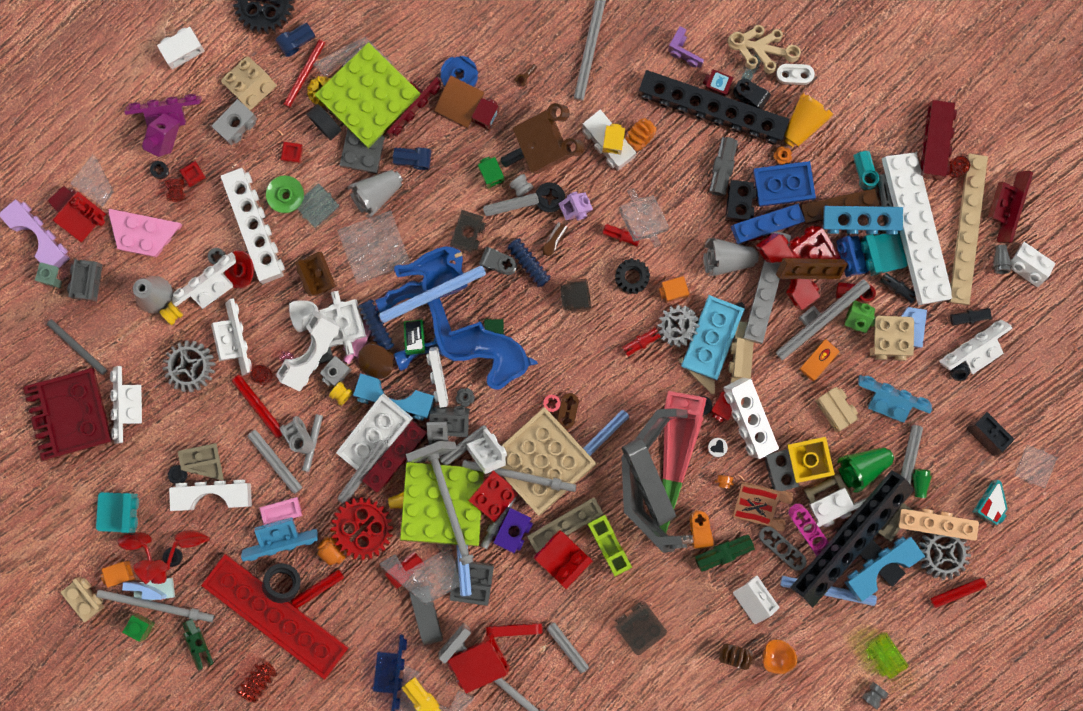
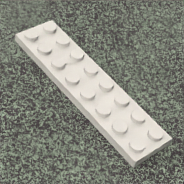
[882,152,952,306]

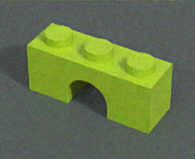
[587,515,632,576]

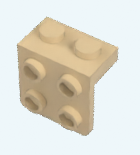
[221,57,277,110]
[870,316,914,361]

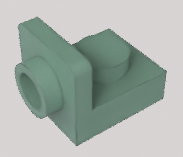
[35,263,62,288]

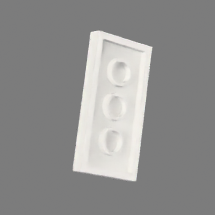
[336,394,413,470]

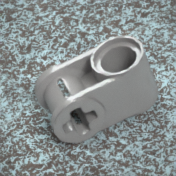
[280,416,314,454]

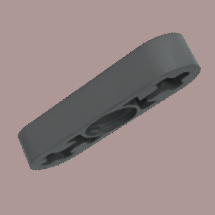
[758,526,806,570]

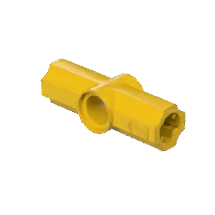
[402,677,442,711]

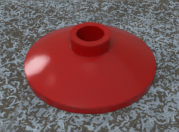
[225,250,254,289]

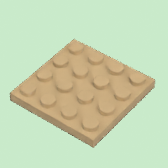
[500,407,596,516]

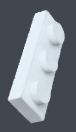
[426,347,449,408]

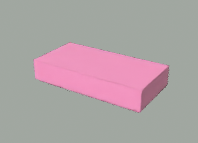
[260,497,303,525]

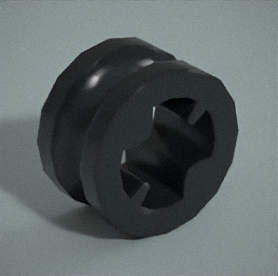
[150,161,169,180]

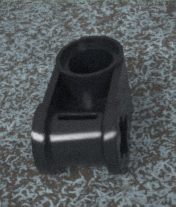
[733,79,771,110]

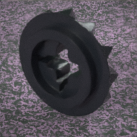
[536,182,565,213]

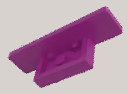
[124,94,202,128]

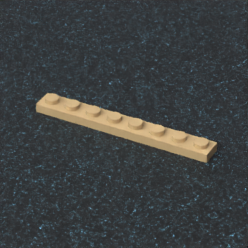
[949,154,988,306]

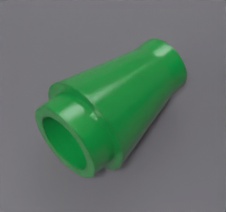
[913,469,932,498]

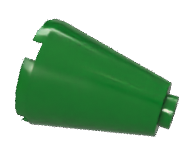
[837,447,894,493]

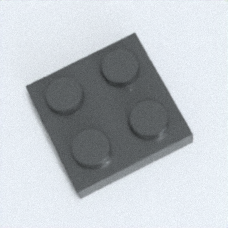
[340,129,385,174]

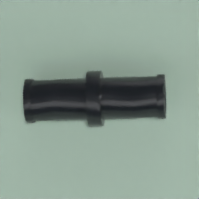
[879,273,916,303]
[950,307,992,326]

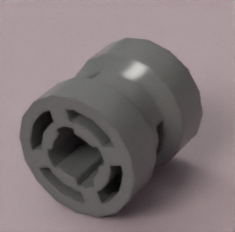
[861,682,889,710]

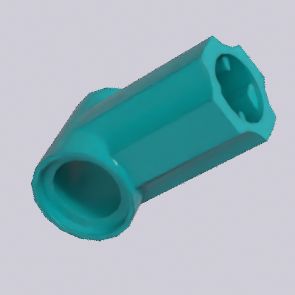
[853,151,879,191]

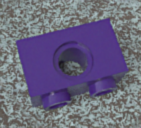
[493,508,533,553]

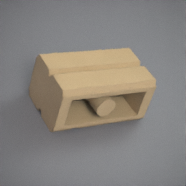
[815,387,858,432]

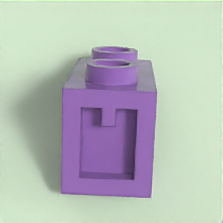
[668,26,704,68]

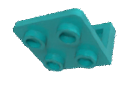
[861,232,908,276]
[96,492,139,533]

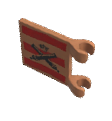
[733,482,793,531]

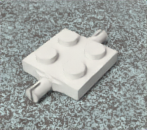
[319,291,366,356]

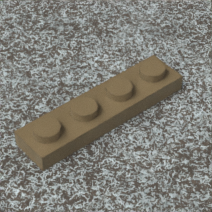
[527,497,604,553]

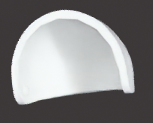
[289,301,319,332]

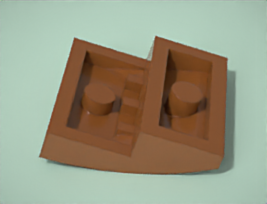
[434,76,485,128]

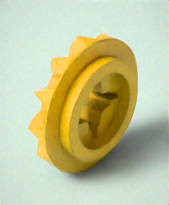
[307,76,330,106]

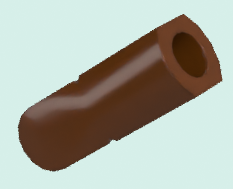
[543,222,568,256]

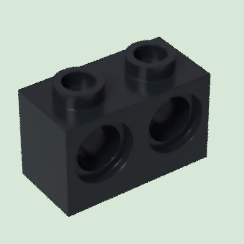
[725,180,757,222]

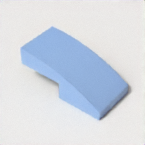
[122,581,166,600]

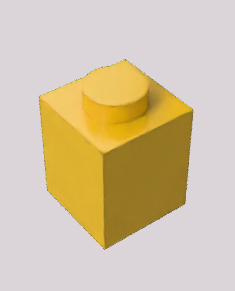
[602,124,625,155]

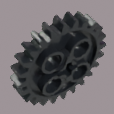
[233,0,295,35]

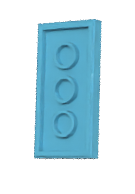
[681,295,744,381]

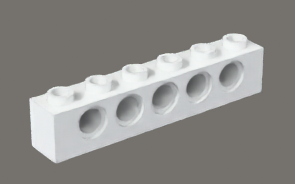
[221,168,285,284]

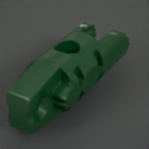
[182,619,214,671]

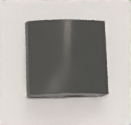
[450,559,494,606]

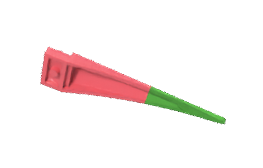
[660,391,706,533]

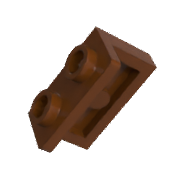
[295,252,336,296]

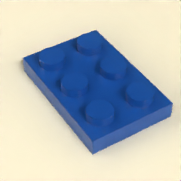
[753,161,816,207]

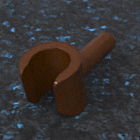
[515,64,537,87]

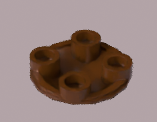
[358,342,395,379]

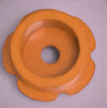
[773,146,792,165]
[715,475,734,489]

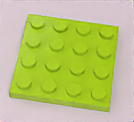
[314,42,421,149]
[400,462,484,547]

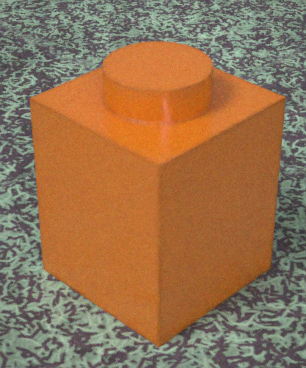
[659,276,689,303]
[101,561,135,588]

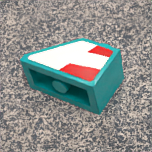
[972,480,1008,525]

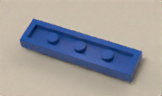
[731,204,805,244]

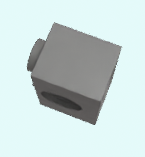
[212,99,257,146]

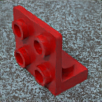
[534,530,593,589]

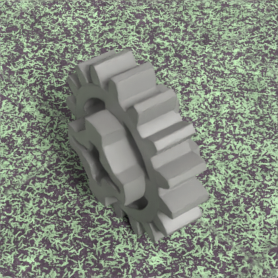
[657,305,700,347]

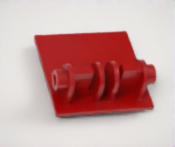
[52,191,106,243]
[468,470,518,522]

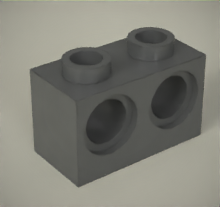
[764,449,799,491]

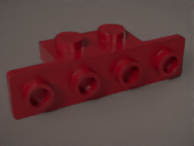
[387,77,441,139]
[988,171,1033,243]

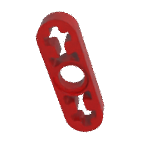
[486,623,543,637]

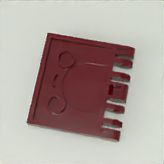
[23,368,113,462]

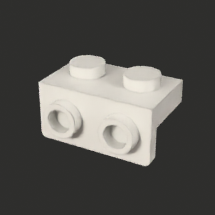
[1010,242,1056,287]
[466,428,507,474]

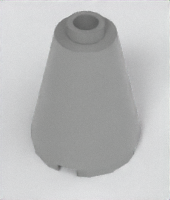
[348,170,403,218]
[703,238,759,276]
[133,276,174,314]

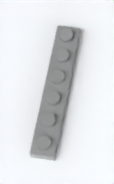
[743,232,791,344]

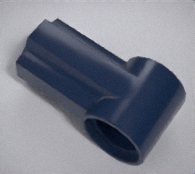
[275,22,316,57]
[393,147,432,170]

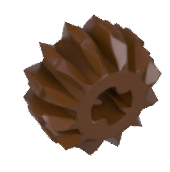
[719,643,753,670]

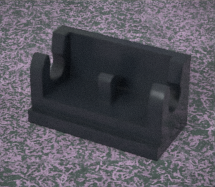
[966,412,1015,456]

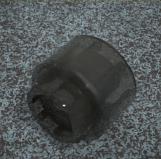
[560,278,591,313]

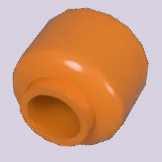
[317,537,346,566]

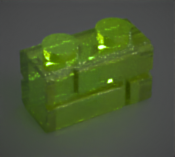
[864,632,909,679]

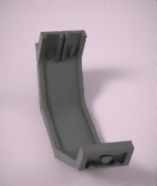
[622,408,693,553]

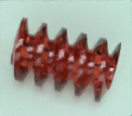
[235,658,278,703]

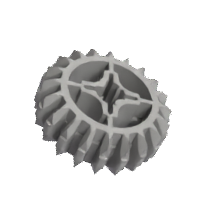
[163,341,216,392]
[918,533,971,580]

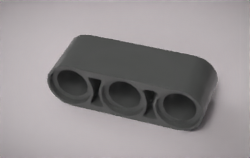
[410,586,443,646]

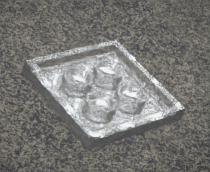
[337,211,411,284]

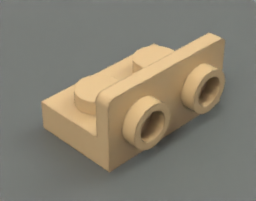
[60,577,104,623]

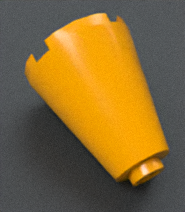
[784,93,833,147]

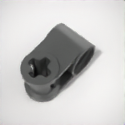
[479,247,517,275]

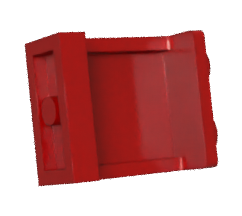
[447,634,510,694]

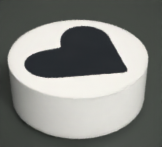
[708,438,728,457]

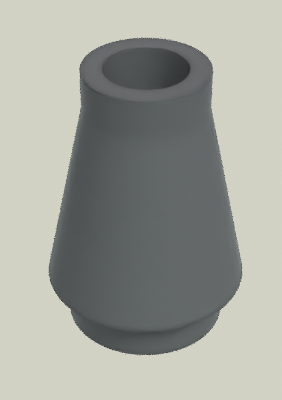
[992,245,1012,274]

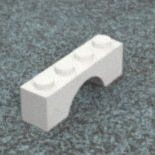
[276,311,340,391]
[169,480,252,511]

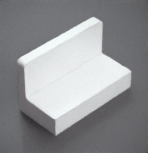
[733,576,780,624]

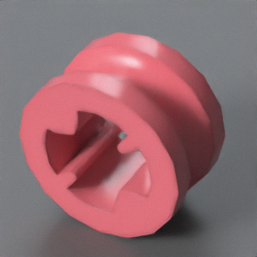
[543,395,561,412]

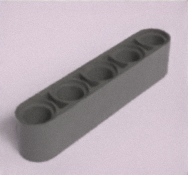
[622,438,676,527]

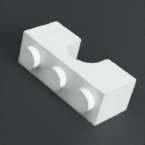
[582,109,636,171]

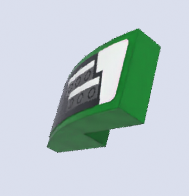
[404,319,426,355]

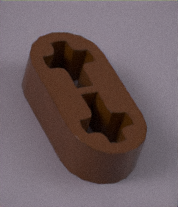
[558,393,579,429]

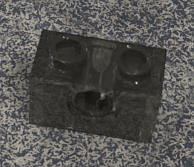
[450,210,486,255]

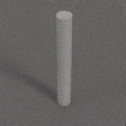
[302,414,323,472]

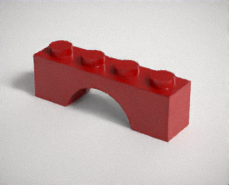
[756,233,820,310]

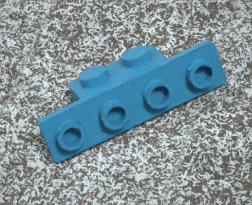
[858,375,932,423]
[241,517,318,561]

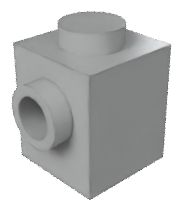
[320,356,352,386]

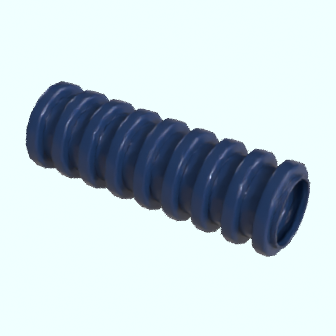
[507,238,551,287]
[358,299,394,350]

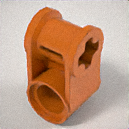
[689,510,713,549]

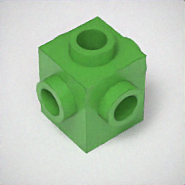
[845,301,876,333]

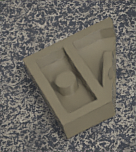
[177,443,224,480]

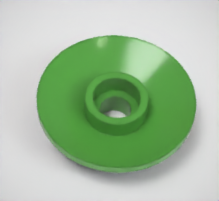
[266,176,304,213]

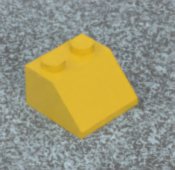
[787,437,835,483]

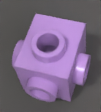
[558,192,593,221]

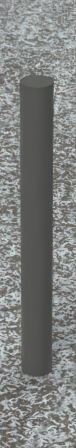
[47,319,108,375]

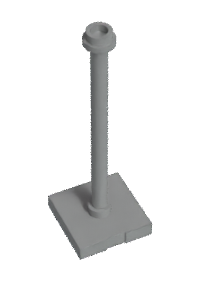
[406,441,474,565]
[438,623,545,711]

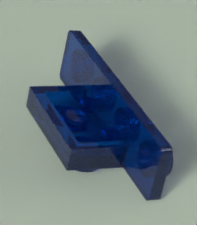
[373,634,407,711]

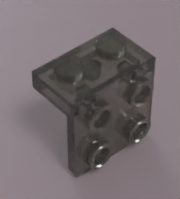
[614,601,667,655]

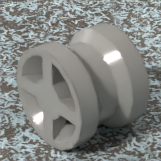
[509,174,533,197]

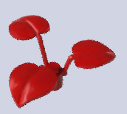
[118,530,210,584]

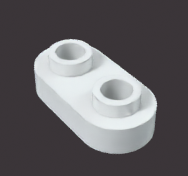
[776,64,814,85]

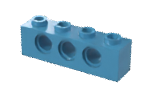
[823,206,903,235]

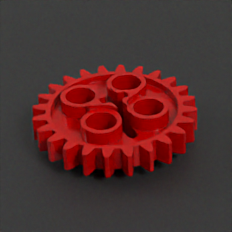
[329,497,393,561]

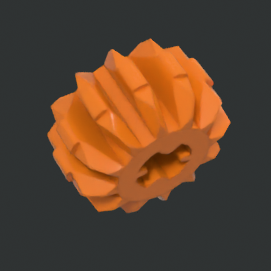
[625,118,656,151]

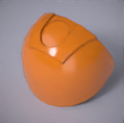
[762,640,797,674]

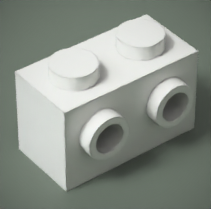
[157,27,205,70]

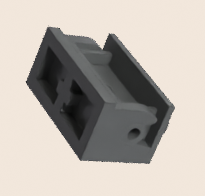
[67,259,103,302]

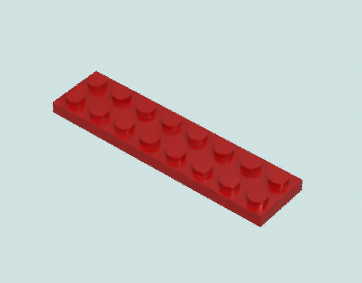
[201,554,349,680]

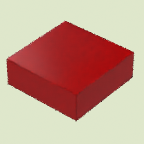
[280,141,303,164]
[179,161,206,187]

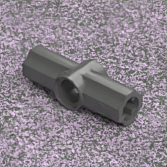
[709,137,738,196]

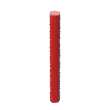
[283,39,325,108]

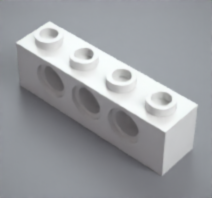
[723,377,779,459]

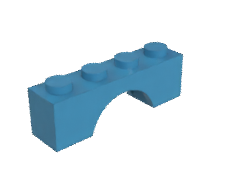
[353,373,435,421]
[844,536,925,602]

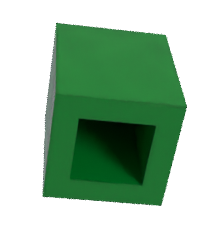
[478,157,505,189]
[122,613,155,642]

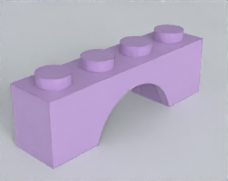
[0,199,70,268]

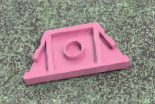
[108,209,182,258]

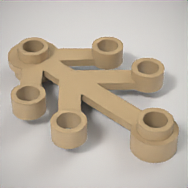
[727,25,801,74]

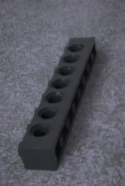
[637,70,789,145]
[790,470,914,608]

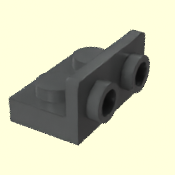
[430,405,470,437]

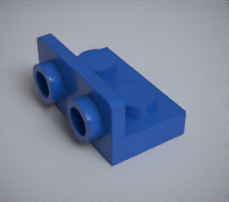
[836,236,868,277]

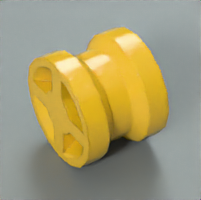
[159,301,184,325]
[329,382,353,406]

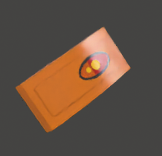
[799,339,840,382]

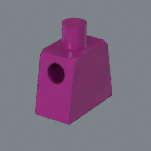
[142,113,181,157]

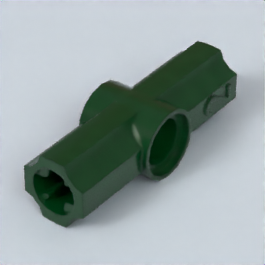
[694,534,755,572]

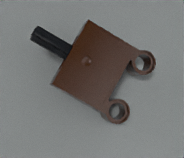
[501,103,585,174]

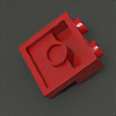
[788,226,841,281]

